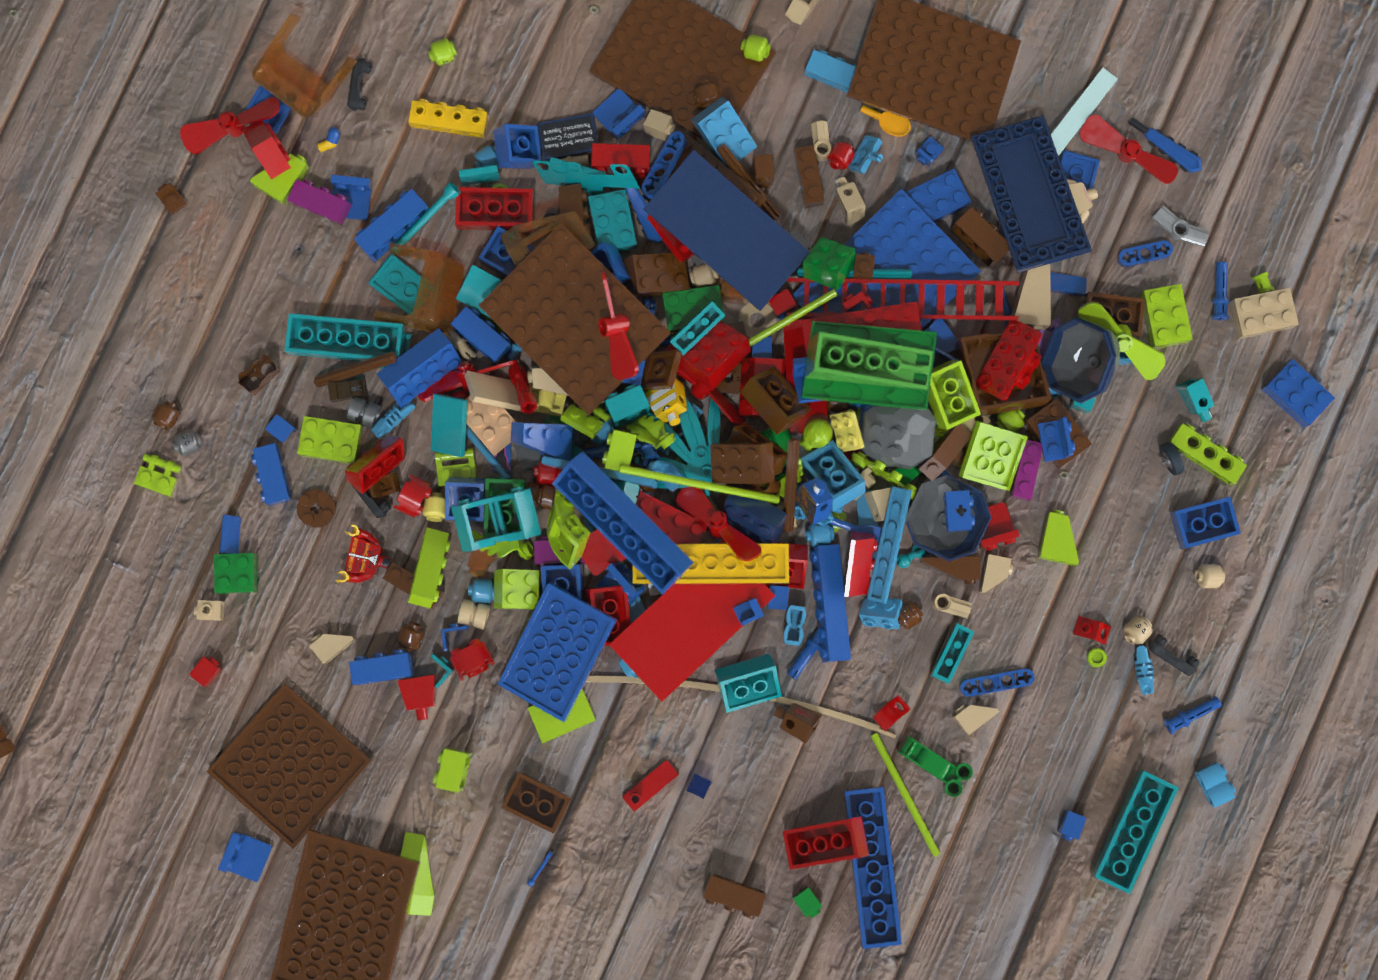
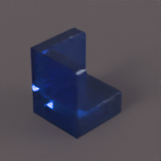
[686,773,712,799]

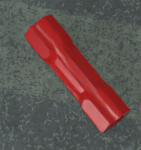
[508,364,538,414]

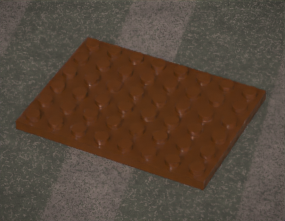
[589,0,776,140]
[846,0,1021,142]
[479,223,671,415]
[271,829,420,980]

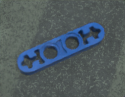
[641,131,687,199]
[959,669,1034,697]

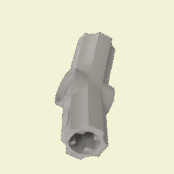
[1152,205,1209,247]

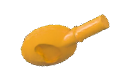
[860,105,911,137]

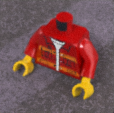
[335,524,392,583]

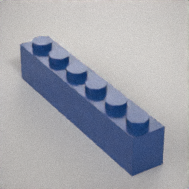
[809,544,851,663]

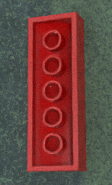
[783,320,828,435]

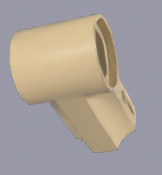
[811,121,831,161]
[931,594,972,619]

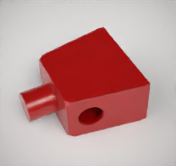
[397,675,436,721]

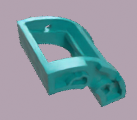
[451,486,541,552]

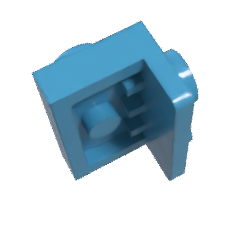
[859,595,903,629]

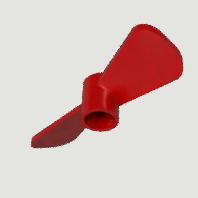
[180,97,279,154]
[1079,115,1178,184]
[598,271,639,380]
[664,343,746,426]
[417,359,520,402]
[676,486,762,562]

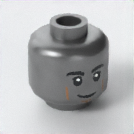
[171,429,202,456]

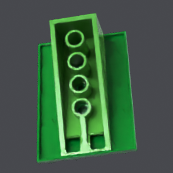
[801,321,937,410]

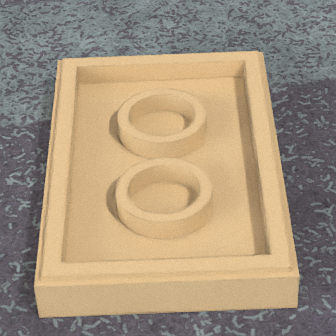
[464,371,522,412]

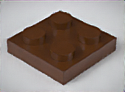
[641,350,682,391]

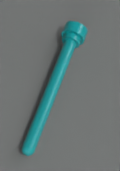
[392,182,461,252]

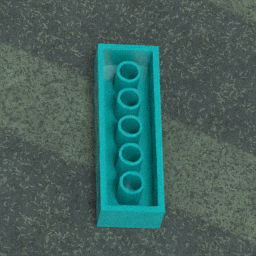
[284,314,406,362]
[1090,770,1179,894]

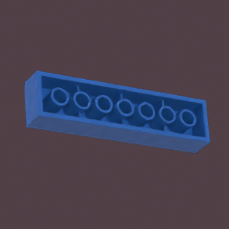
[552,451,694,594]
[843,786,902,949]

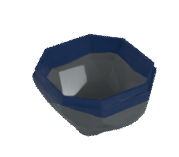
[1041,317,1120,403]

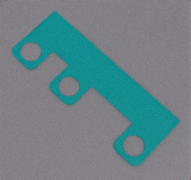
[533,160,640,189]

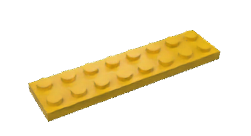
[633,544,789,584]

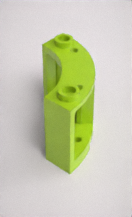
[547,489,590,570]

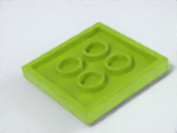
[959,421,1028,491]

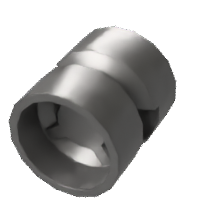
[347,397,381,429]

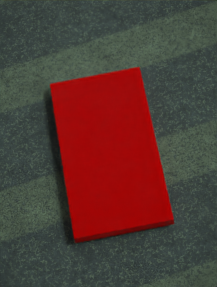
[609,539,775,702]

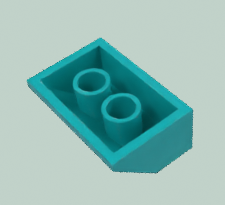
[714,653,782,713]

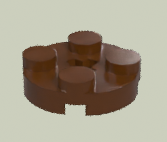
[297,489,336,528]

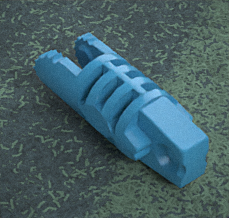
[371,402,416,439]
[1134,645,1154,695]

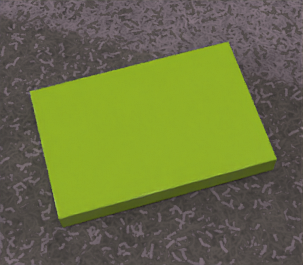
[528,688,596,743]

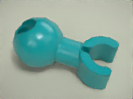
[896,545,926,568]

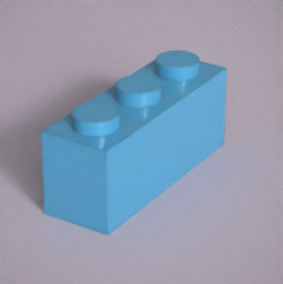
[804,50,856,93]

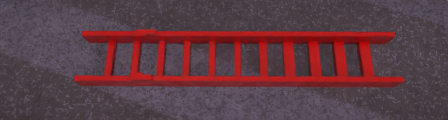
[786,278,1019,321]

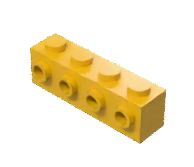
[408,99,489,139]

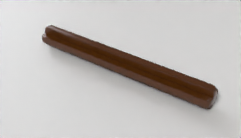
[716,143,781,220]
[314,352,397,388]
[783,439,800,532]

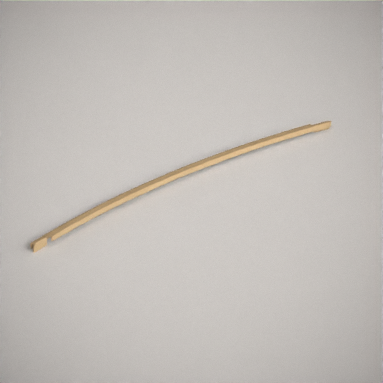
[586,676,896,739]

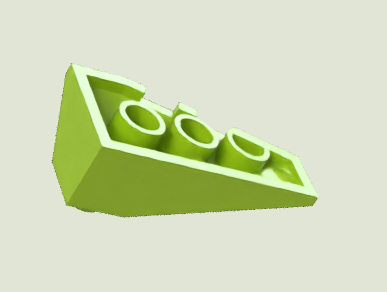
[401,832,434,916]

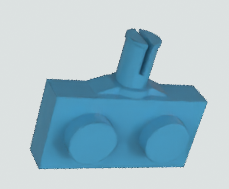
[848,135,883,174]

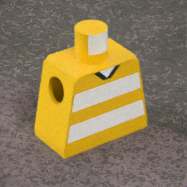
[645,378,687,426]

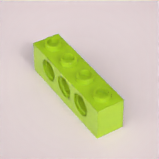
[1168,423,1247,486]

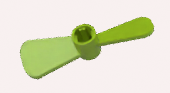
[1078,302,1166,380]

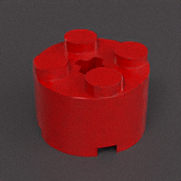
[393,474,432,518]
[450,639,495,681]

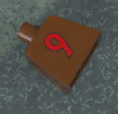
[773,703,822,743]

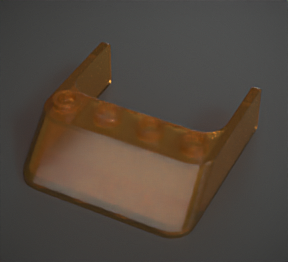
[252,14,357,118]
[374,243,464,334]

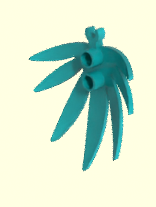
[647,396,730,496]

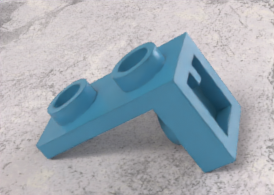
[647,461,685,492]

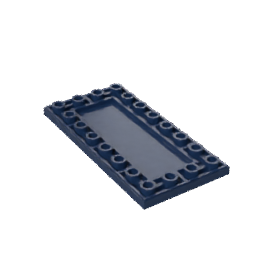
[971,115,1092,273]
[643,150,810,311]

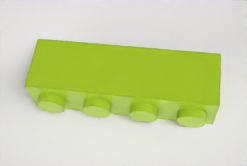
[408,527,451,608]

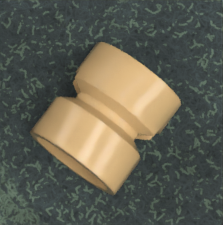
[458,599,490,630]

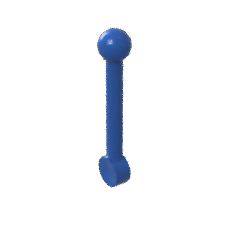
[527,851,553,887]

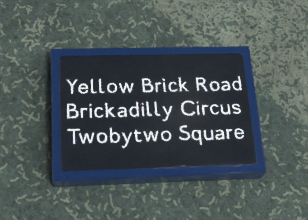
[537,113,598,161]

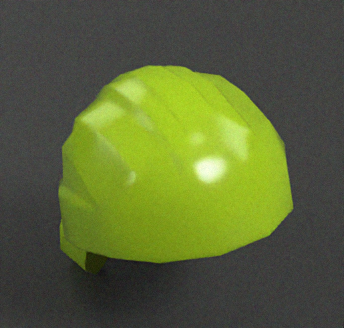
[800,418,833,452]

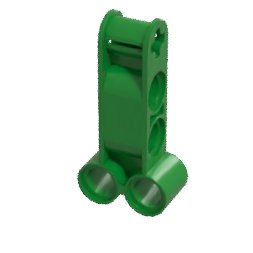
[896,735,973,797]

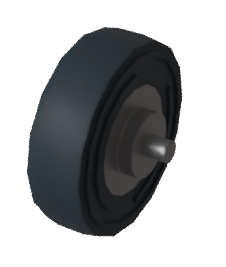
[1159,442,1185,476]

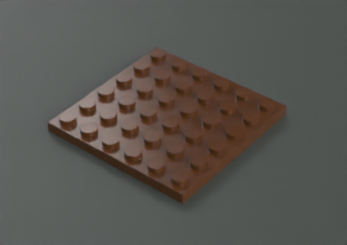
[206,684,372,849]

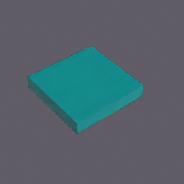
[459,165,500,186]

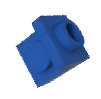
[915,136,945,167]

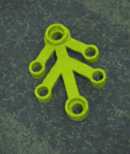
[851,452,917,500]

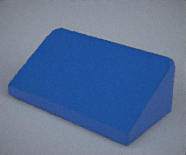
[1050,272,1087,297]
[220,515,241,554]

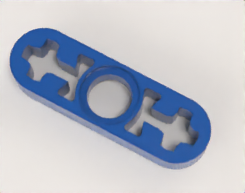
[1117,241,1173,267]

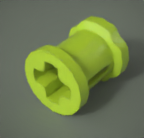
[1251,272,1275,294]

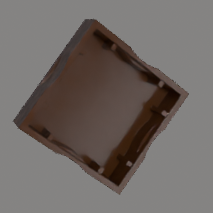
[955,326,1052,417]

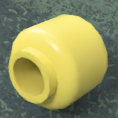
[422,493,445,522]

